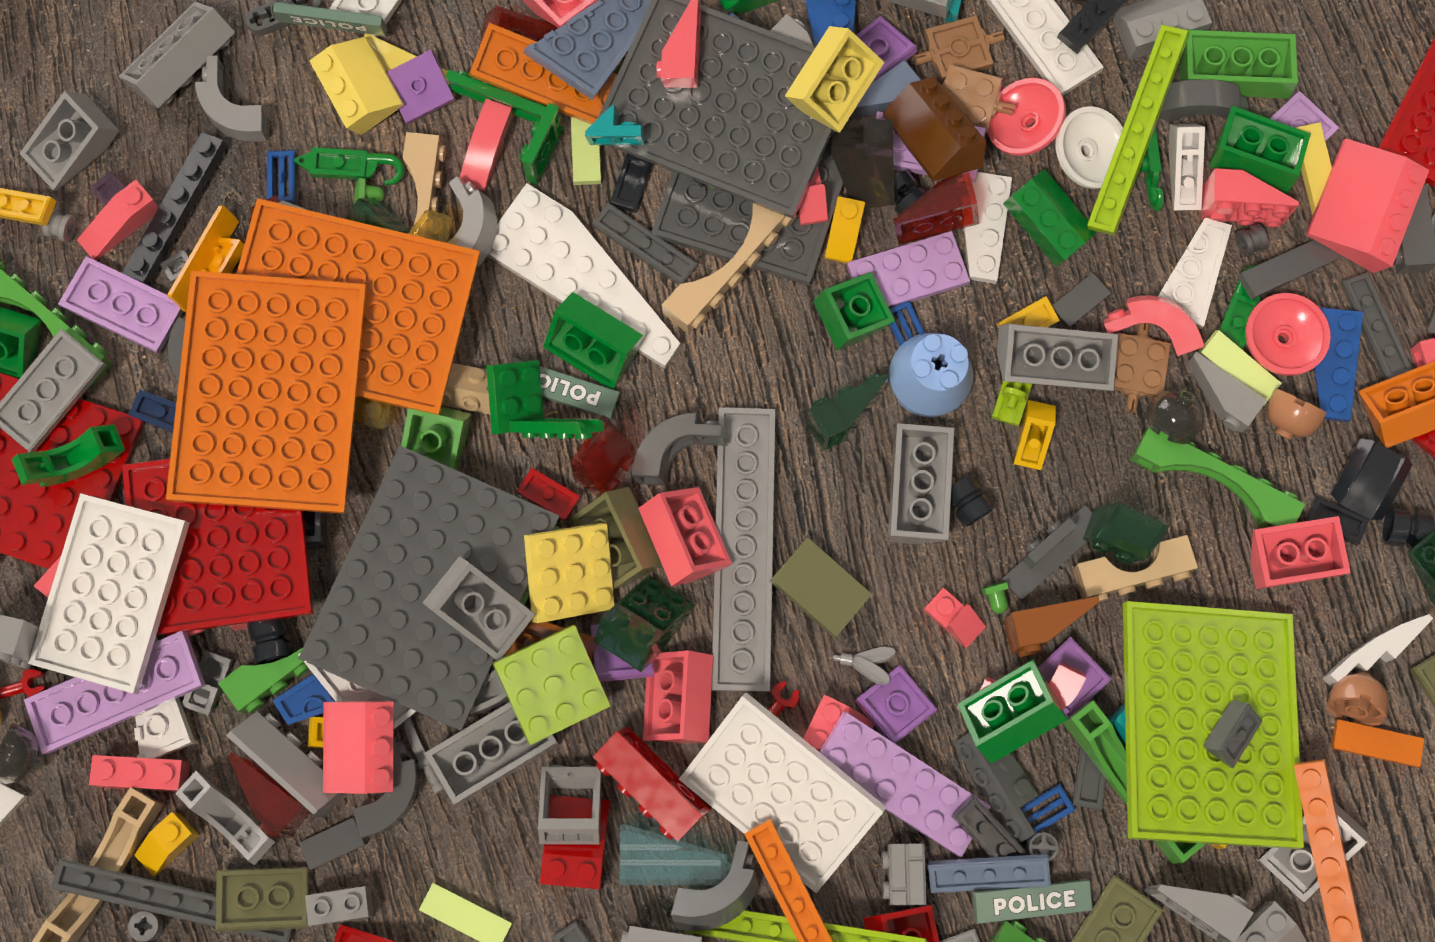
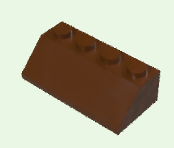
[883,77,986,181]

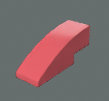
[460,99,514,193]

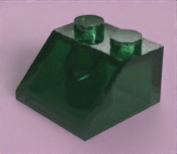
[1083,502,1169,564]

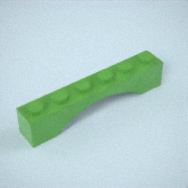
[0,262,112,389]
[1130,424,1305,528]
[218,648,310,714]
[1063,701,1205,864]

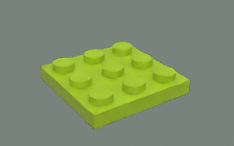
[492,625,610,745]

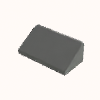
[1203,701,1262,768]

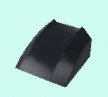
[1330,438,1413,520]

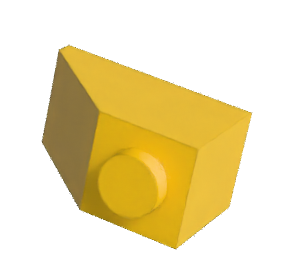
[824,196,865,263]
[1014,400,1056,470]
[135,812,200,877]

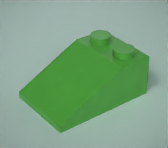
[401,407,472,471]

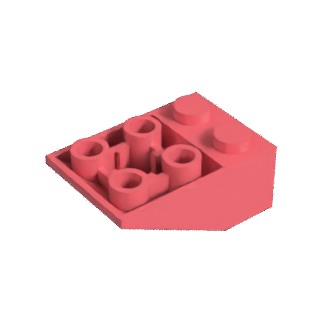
[1201,169,1299,227]

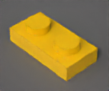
[996,296,1060,328]

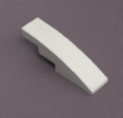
[1322,614,1433,686]

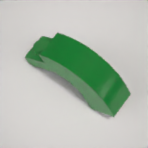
[12,424,125,487]

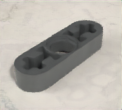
[245,0,323,36]

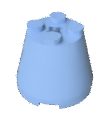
[888,333,974,418]

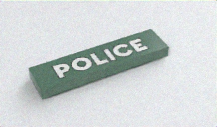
[273,2,387,36]
[512,358,620,420]
[972,879,1092,924]

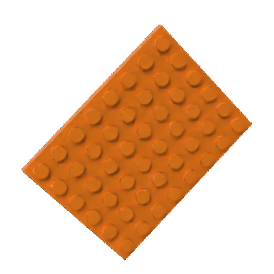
[237,198,481,415]
[166,270,367,514]

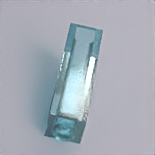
[619,824,732,886]

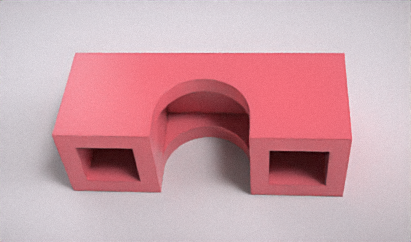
[89,755,190,792]

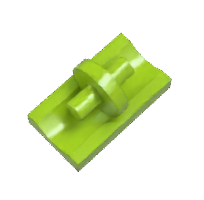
[991,381,1032,427]

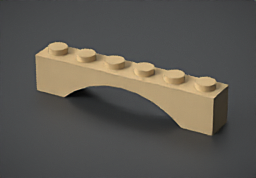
[403,132,446,240]
[662,203,797,334]
[32,787,164,942]

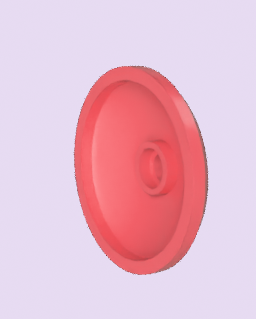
[987,78,1066,156]
[1245,293,1331,376]

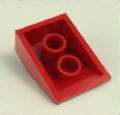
[540,795,610,890]

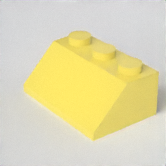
[785,26,884,132]
[309,37,404,135]

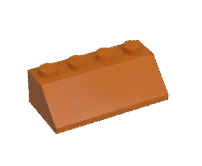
[1358,361,1435,448]

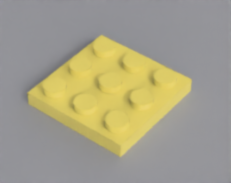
[524,523,615,623]

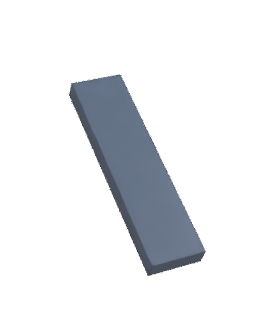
[928,854,1051,893]

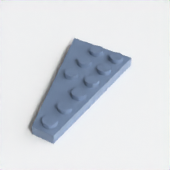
[523,0,652,101]

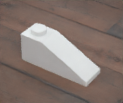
[1169,123,1205,210]

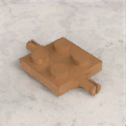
[913,15,1004,82]
[941,65,1016,132]
[1114,323,1171,413]

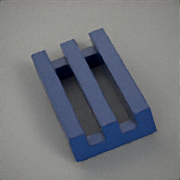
[267,150,296,205]
[890,301,924,347]
[1020,785,1076,840]

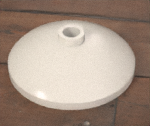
[1056,106,1123,189]

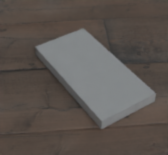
[0,329,106,452]

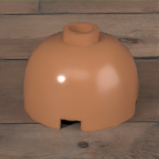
[1267,389,1327,440]
[1327,672,1389,726]

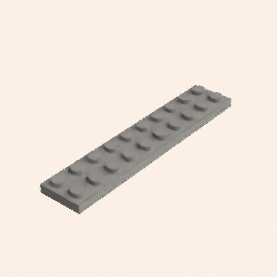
[712,407,775,693]

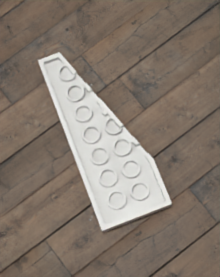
[487,183,680,369]

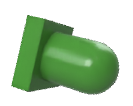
[354,178,385,207]
[981,582,1009,614]

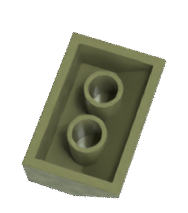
[571,487,662,591]

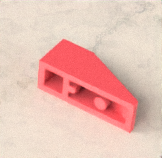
[656,0,701,88]
[77,180,159,261]

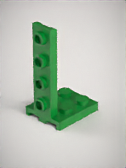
[446,70,564,185]
[486,360,604,439]

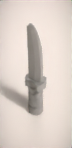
[404,717,445,794]

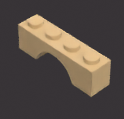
[1072,535,1198,602]

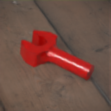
[0,669,48,699]
[768,681,799,717]

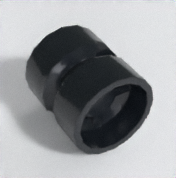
[880,170,932,223]
[950,474,995,528]
[1382,508,1435,552]
[247,618,293,665]

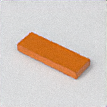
[1331,719,1424,768]

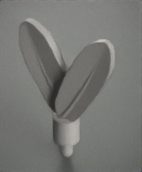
[833,647,896,685]

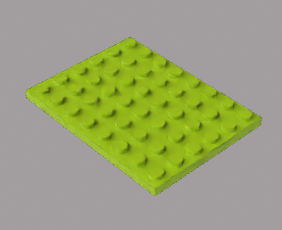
[1123,601,1304,849]

